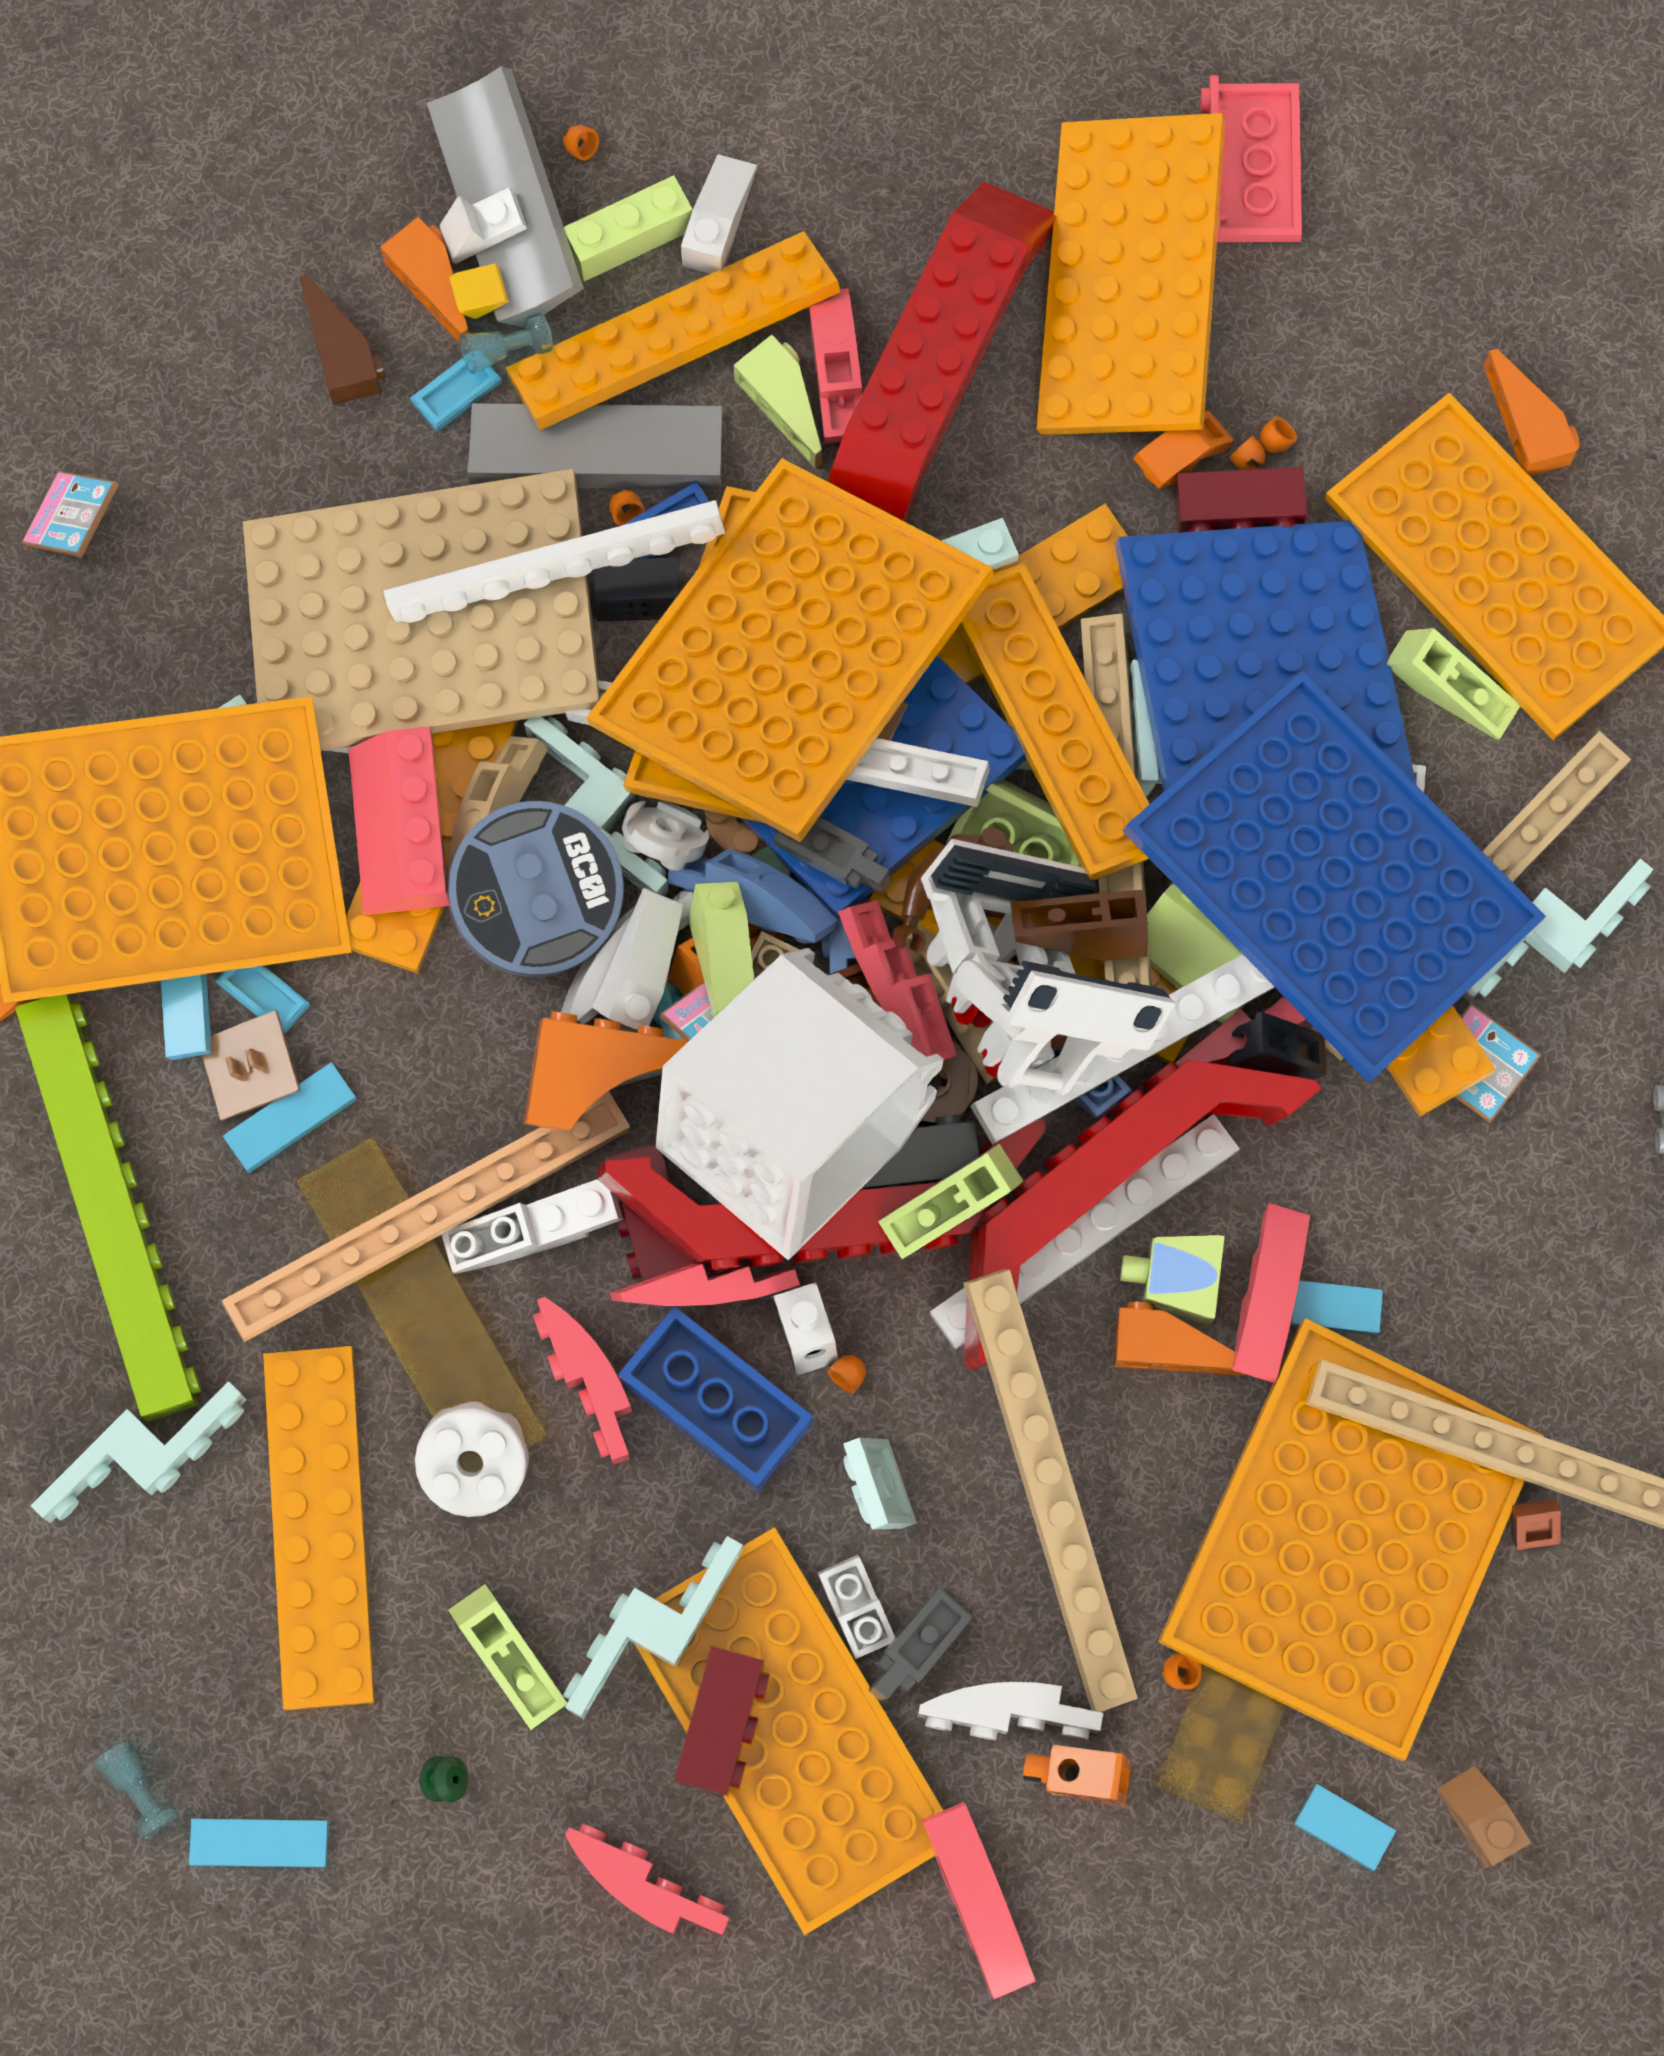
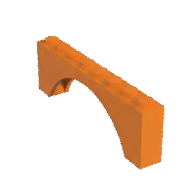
[523,1011,688,1131]

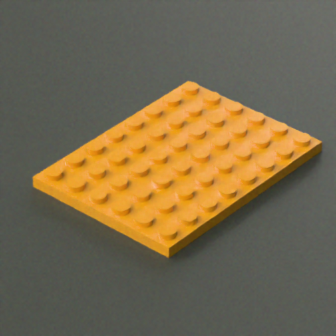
[587,458,994,842]
[0,696,351,1004]
[1158,1318,1544,1761]

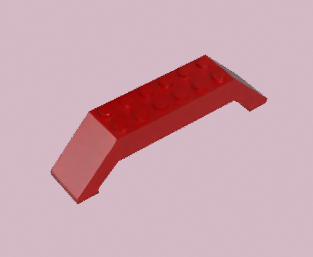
[827,181,1057,523]
[963,1060,1322,1371]
[596,1119,1046,1272]

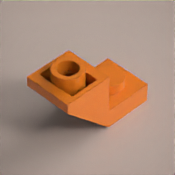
[1133,410,1234,489]

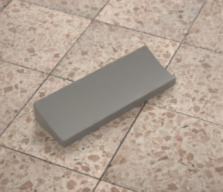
[427,66,584,327]
[467,403,723,490]

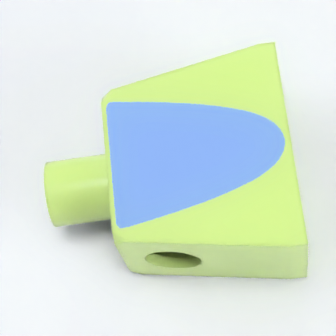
[1120,1235,1225,1325]

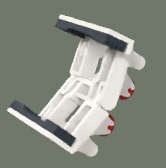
[921,839,1175,1096]

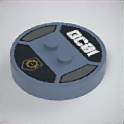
[448,801,623,977]

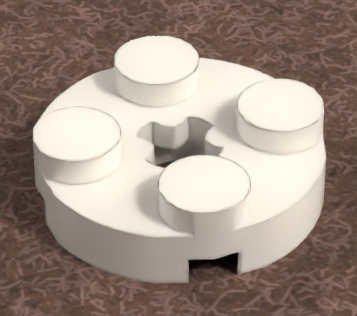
[622,801,709,871]

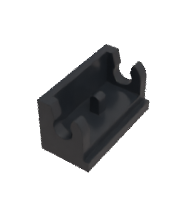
[594,558,680,621]
[1229,1012,1326,1080]

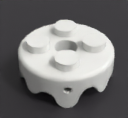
[415,1401,529,1517]

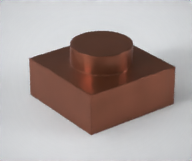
[1512,1499,1561,1550]

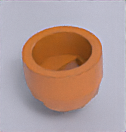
[563,125,599,161]
[1260,416,1297,453]
[1228,435,1266,470]
[609,489,645,526]
[827,1355,866,1394]
[1162,1653,1202,1690]

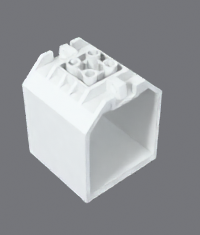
[656,948,944,1260]

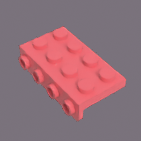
[1200,75,1302,242]

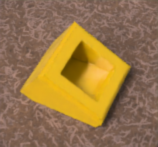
[449,263,509,319]

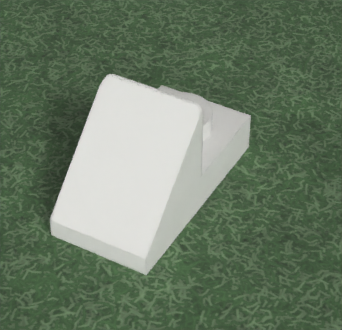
[439,187,528,264]

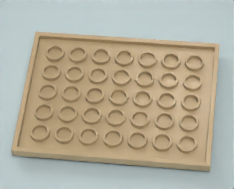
[243,469,600,751]

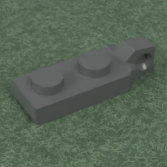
[773,817,892,894]
[868,1587,974,1703]

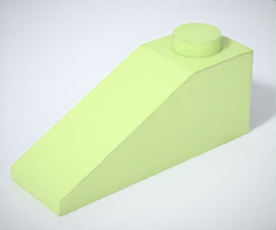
[734,335,822,469]
[1387,628,1520,740]
[688,882,754,1017]
[878,1144,1023,1259]
[448,1584,567,1730]

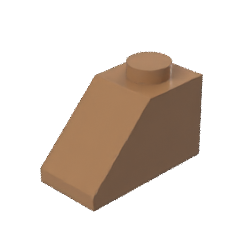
[1436,1766,1531,1868]

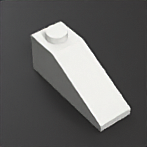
[681,154,757,274]
[592,888,684,1030]

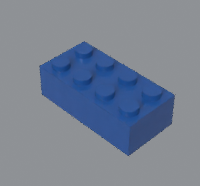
[618,1306,813,1493]

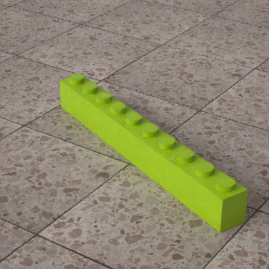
[15,994,202,1423]

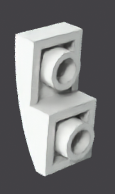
[817,1555,895,1659]

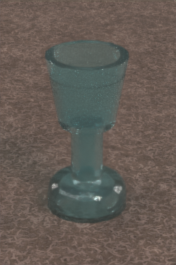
[460,312,553,374]
[92,1739,180,1840]

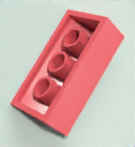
[348,726,449,915]

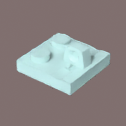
[843,1438,917,1529]

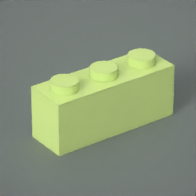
[564,175,693,282]

